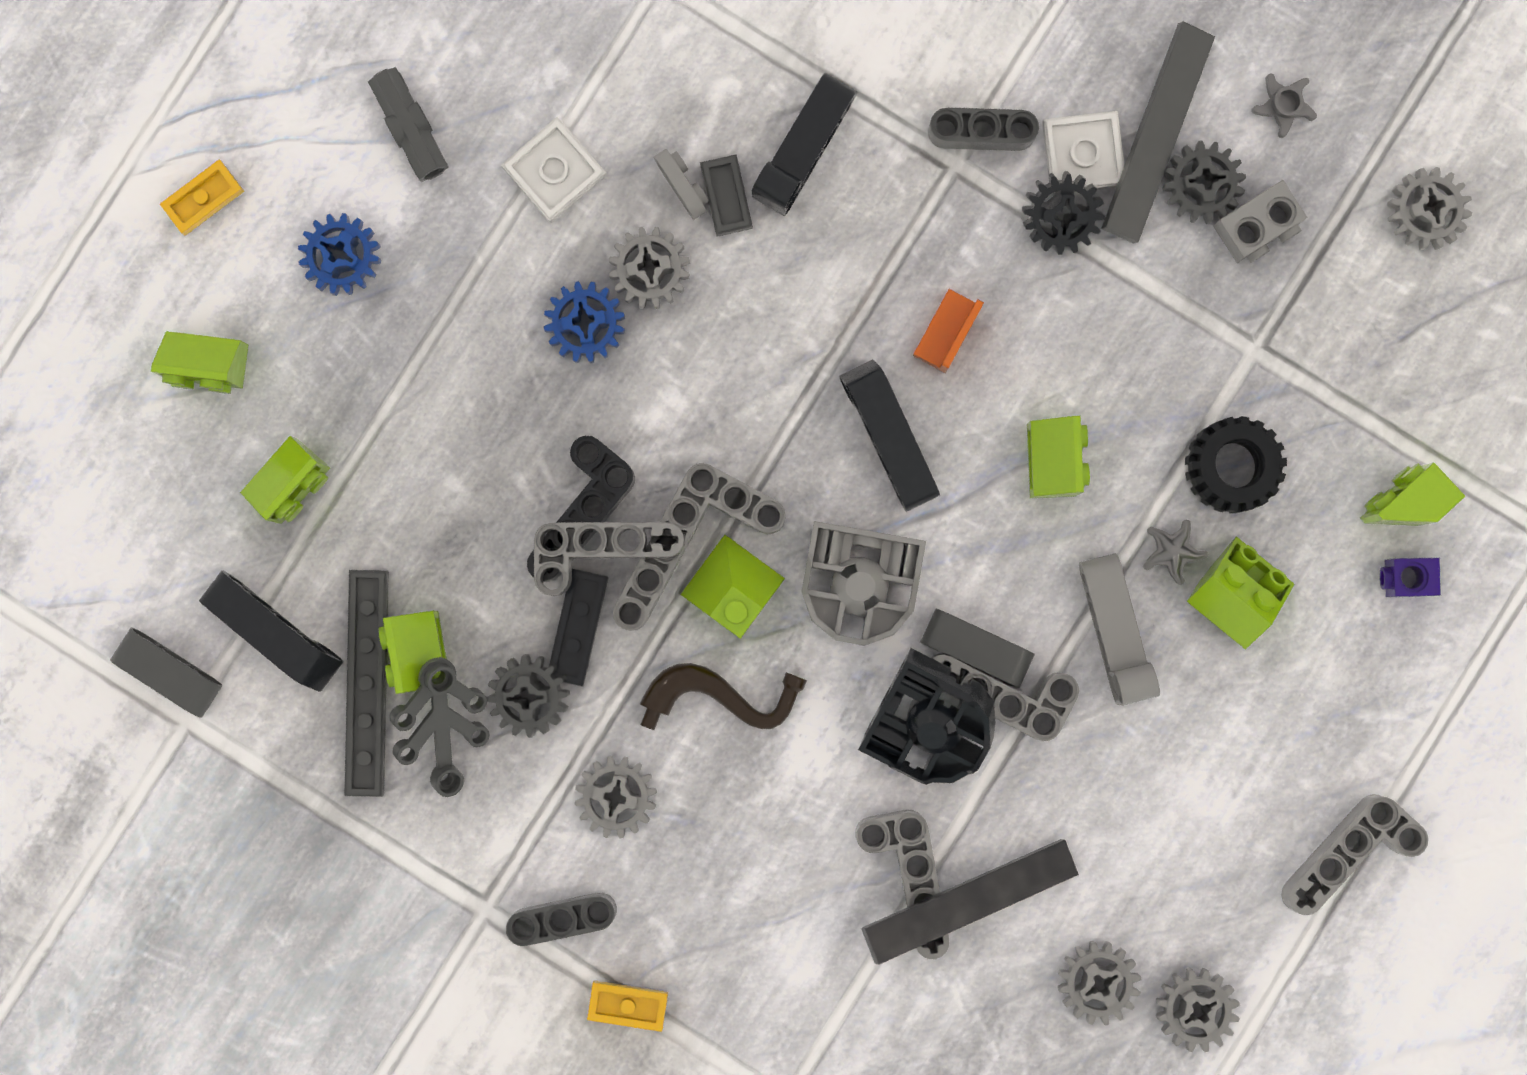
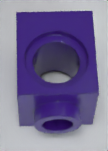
[1380,558,1441,597]

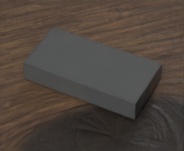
[700,155,753,237]

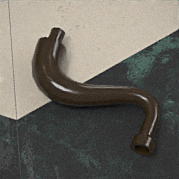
[640,663,807,730]

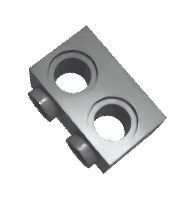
[1213,180,1308,263]

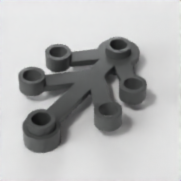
[390,657,490,797]

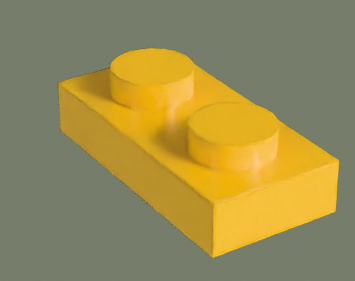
[160,159,245,236]
[587,981,668,1032]

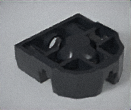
[858,648,996,785]

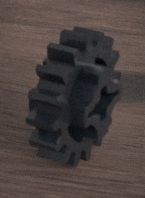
[1022,171,1105,255]

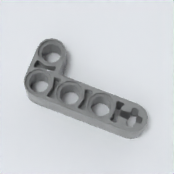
[534,522,685,596]
[1079,553,1160,706]
[931,654,1079,741]
[1281,794,1428,915]
[855,810,949,959]

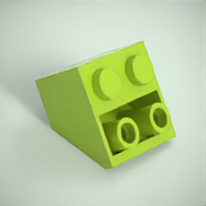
[151,331,249,394]
[1027,416,1090,498]
[240,436,330,524]
[1360,462,1465,526]
[1187,536,1295,650]
[379,610,447,694]

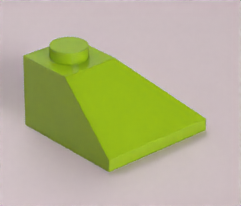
[680,534,785,639]

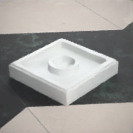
[1042,111,1124,195]
[501,117,607,223]

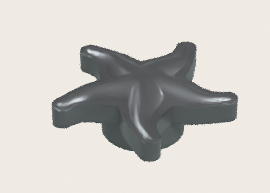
[1252,73,1317,138]
[1143,520,1208,585]

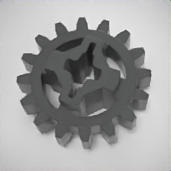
[1162,141,1246,224]
[486,654,570,738]

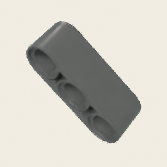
[928,108,1039,151]
[920,608,1035,688]
[110,627,223,718]
[506,893,617,946]

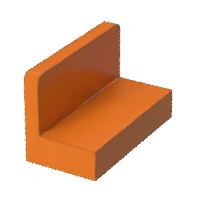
[913,289,984,373]

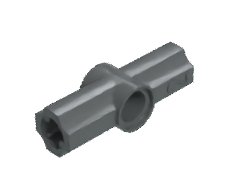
[368,67,449,182]

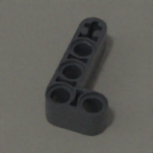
[752,73,858,216]
[839,359,940,512]
[527,435,635,582]
[199,570,344,692]

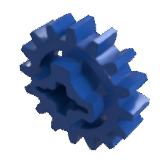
[298,213,381,296]
[544,281,625,364]

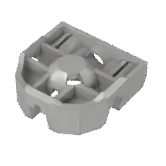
[801,521,926,646]

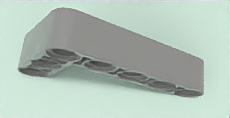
[613,463,786,631]

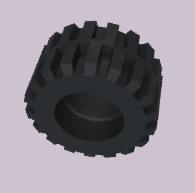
[1185,416,1287,513]

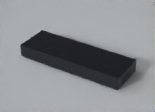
[549,569,609,687]

